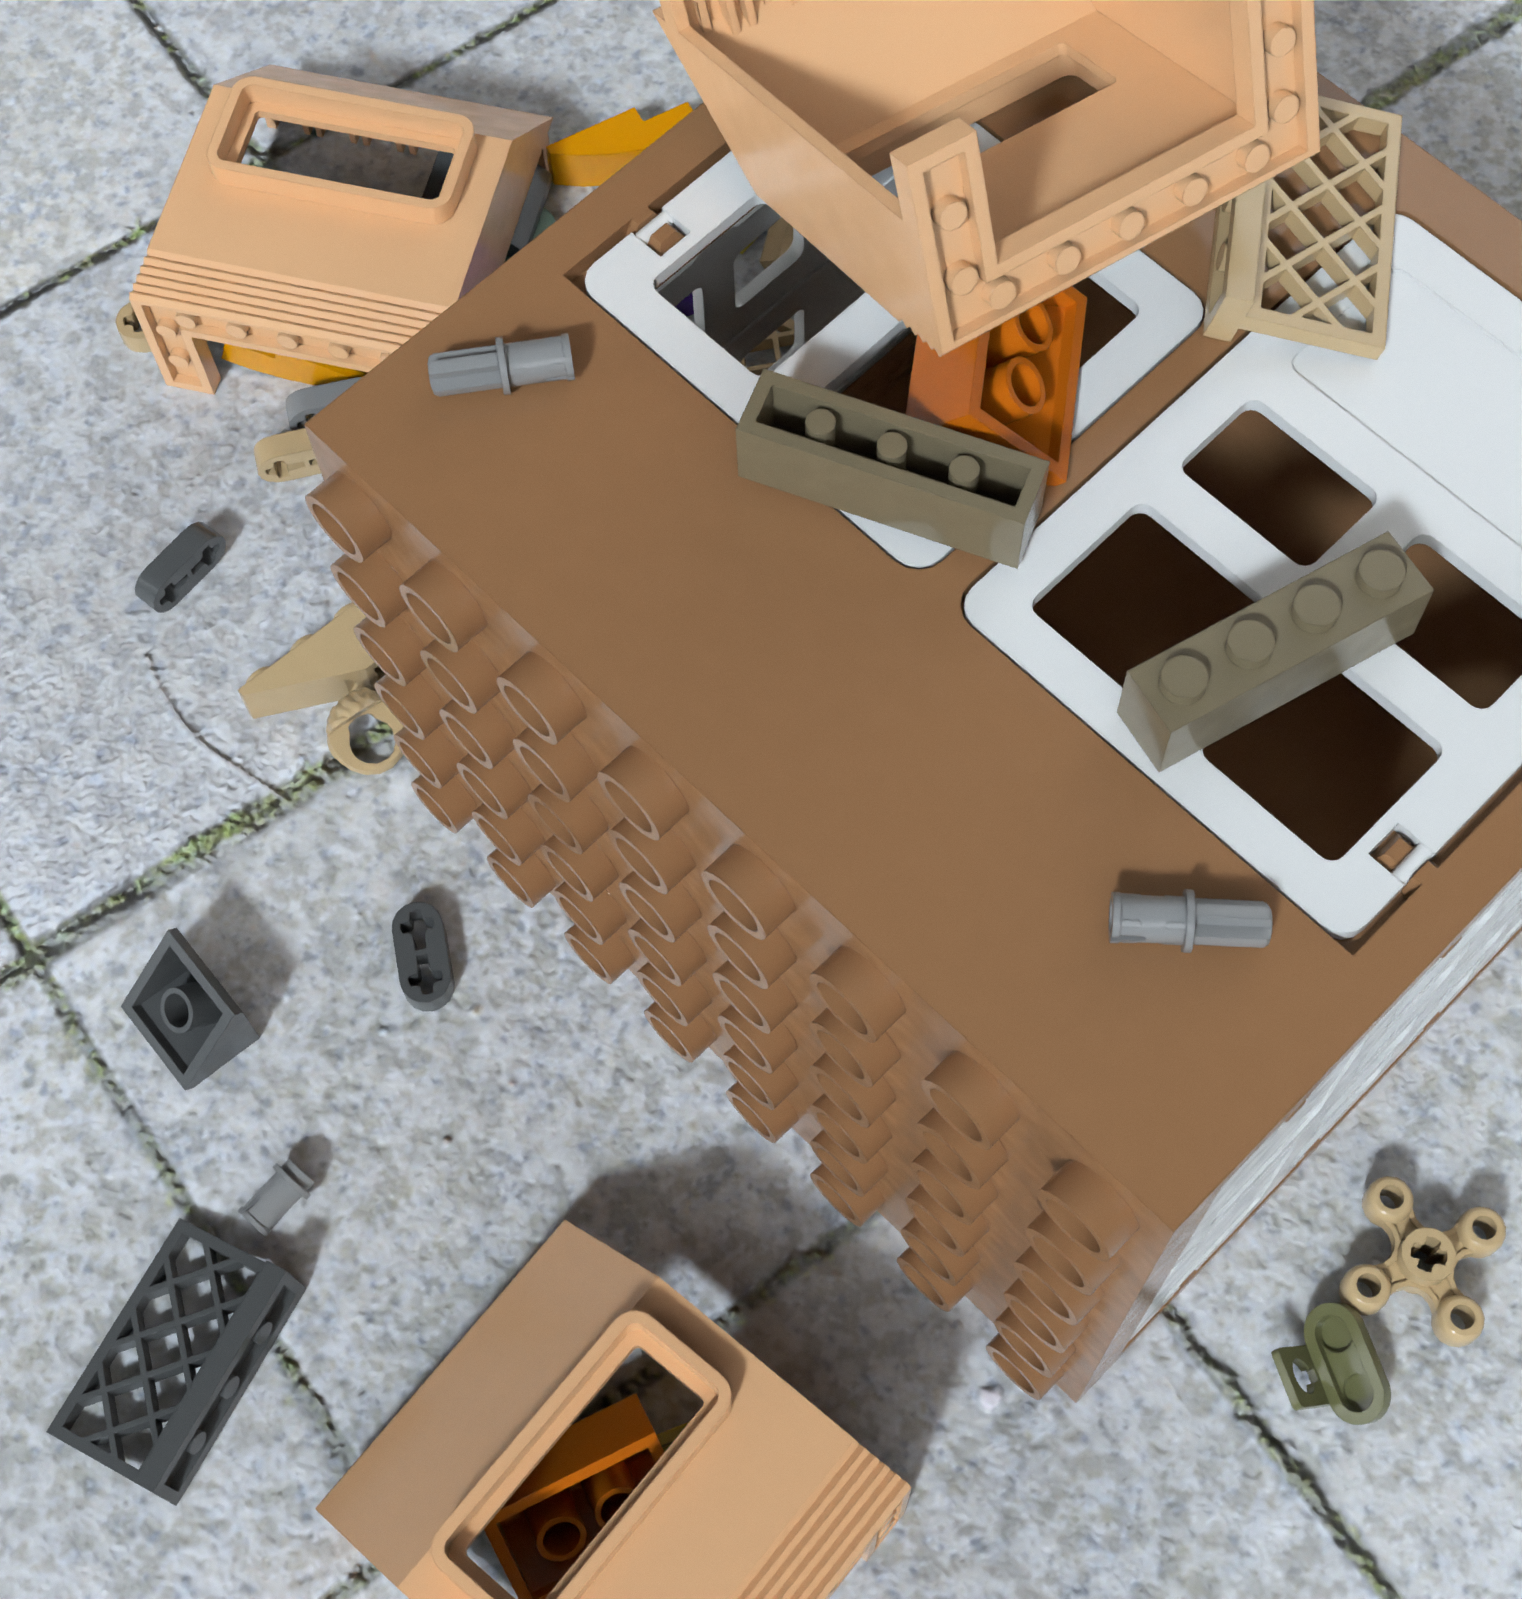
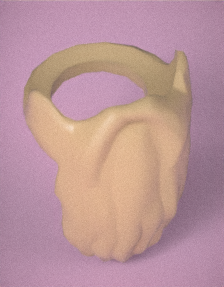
[326,687,404,775]

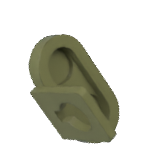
[1271,1302,1391,1425]

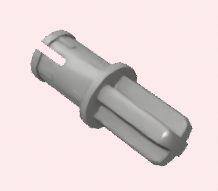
[427,333,575,397]
[1108,889,1273,953]

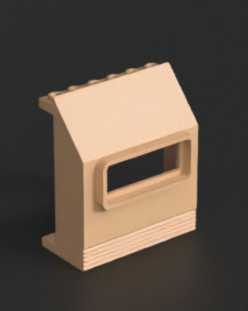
[652,0,1320,358]
[129,65,553,395]
[315,1219,912,1599]

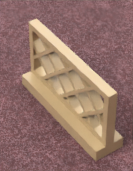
[1203,96,1402,360]

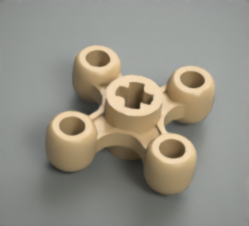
[1338,1176,1506,1348]

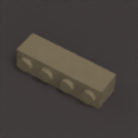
[736,369,1050,569]
[1117,531,1434,772]

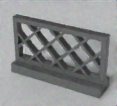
[46,1218,306,1506]

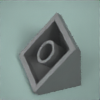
[121,928,260,1091]

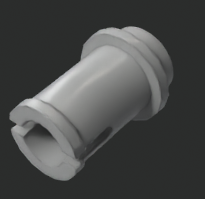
[238,1158,315,1236]

